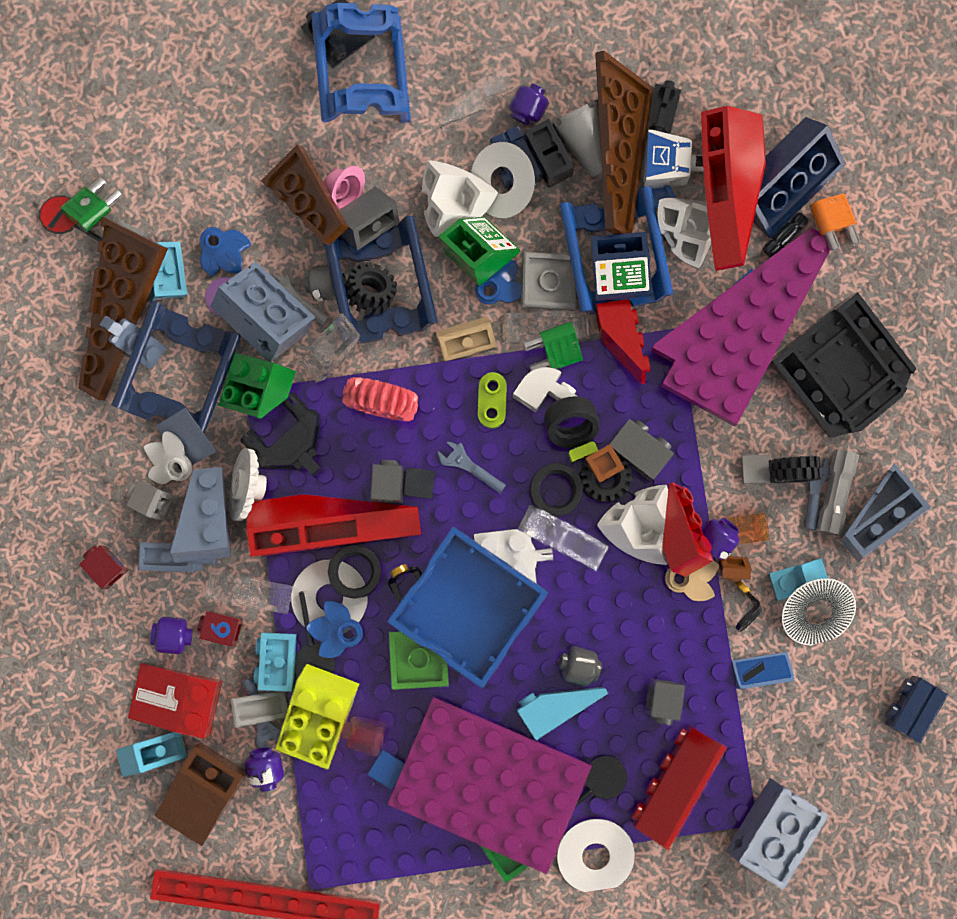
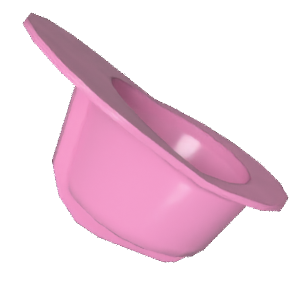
[324,166,365,210]

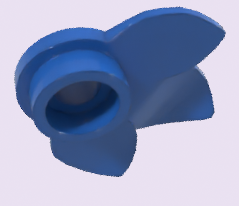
[199,227,251,276]
[475,260,521,305]
[306,601,363,658]

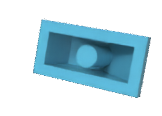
[115,732,188,777]

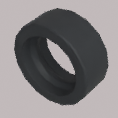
[544,396,600,448]
[530,463,583,517]
[328,545,382,599]

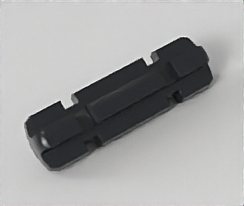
[762,212,809,258]

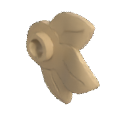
[665,561,719,601]

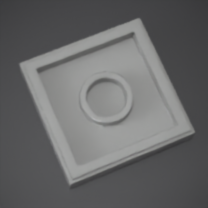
[521,252,576,311]

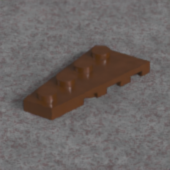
[261,144,348,245]

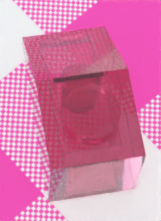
[342,716,387,756]

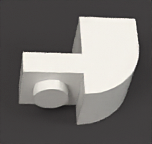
[513,368,578,413]

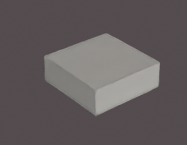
[741,454,770,484]

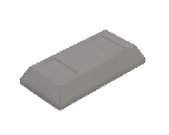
[230,691,288,728]

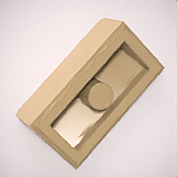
[436,317,497,361]

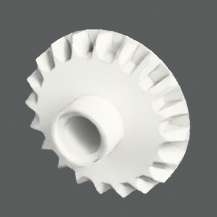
[229,448,266,521]

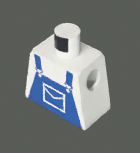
[643,130,704,189]

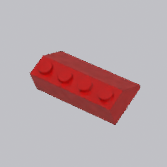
[631,725,727,851]

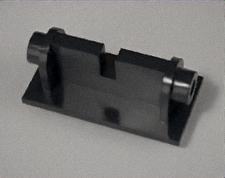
[646,80,681,136]

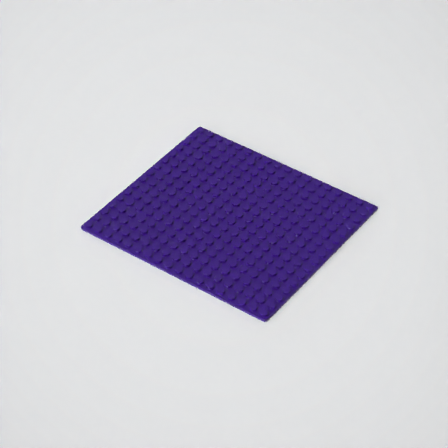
[248,329,754,890]

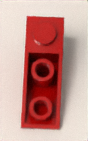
[596,299,650,384]
[662,482,713,577]

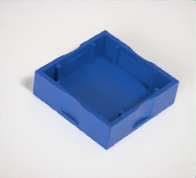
[388,526,549,688]

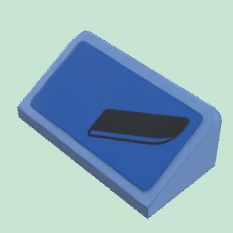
[732,652,795,689]

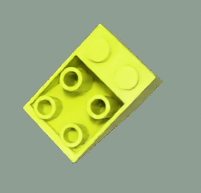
[275,664,359,770]

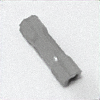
[816,449,859,536]

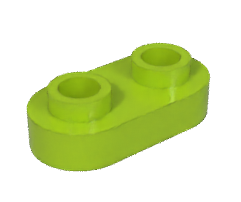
[478,372,507,429]

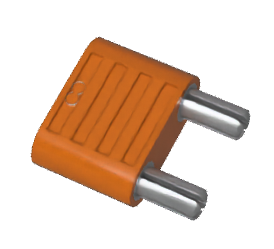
[809,194,861,252]

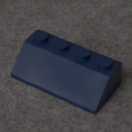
[753,117,846,239]

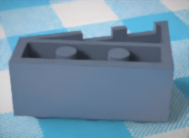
[840,463,931,562]
[170,467,232,563]

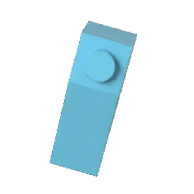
[517,687,608,740]

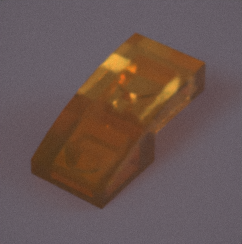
[708,512,770,545]

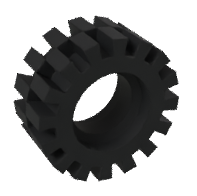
[345,263,397,315]
[580,453,632,503]
[769,456,821,483]

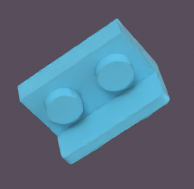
[148,242,188,303]
[254,632,296,692]

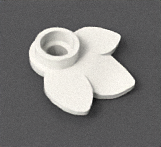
[144,431,192,484]

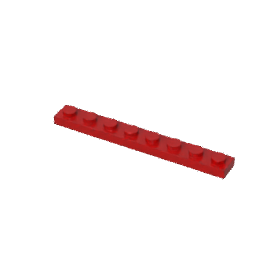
[150,868,381,919]

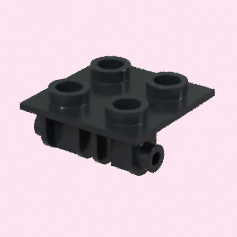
[300,0,375,69]

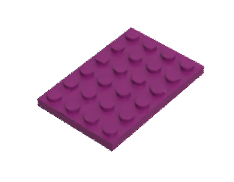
[388,697,592,874]

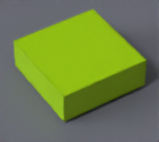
[567,441,598,464]

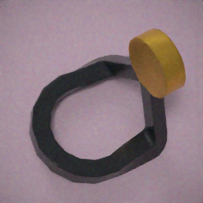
[388,564,422,603]
[734,580,762,632]

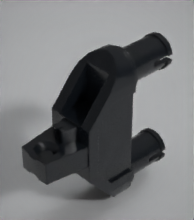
[240,392,323,477]

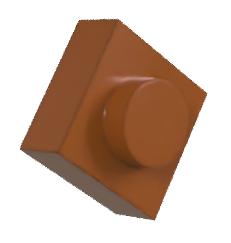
[585,444,625,483]
[719,556,752,581]

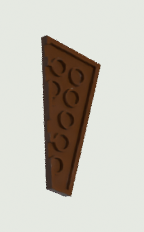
[595,50,653,234]
[78,217,168,401]

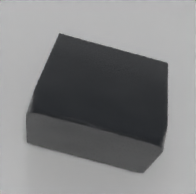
[404,467,435,499]

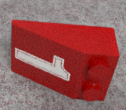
[128,663,223,739]

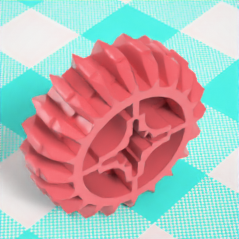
[342,377,418,421]

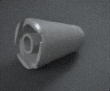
[552,99,603,180]

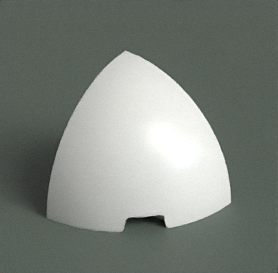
[422,160,498,237]
[658,198,711,268]
[597,485,668,565]

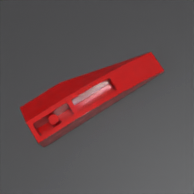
[701,105,766,271]
[247,494,422,558]

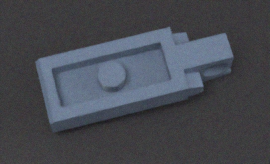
[99,316,167,370]
[138,542,218,572]

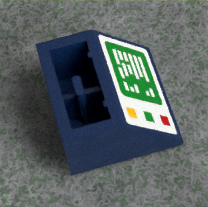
[591,232,652,301]

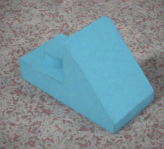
[768,558,828,600]

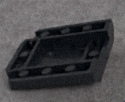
[770,292,916,437]

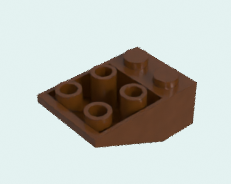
[155,743,246,846]

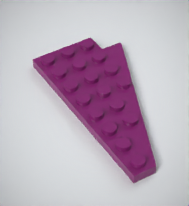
[651,227,831,427]

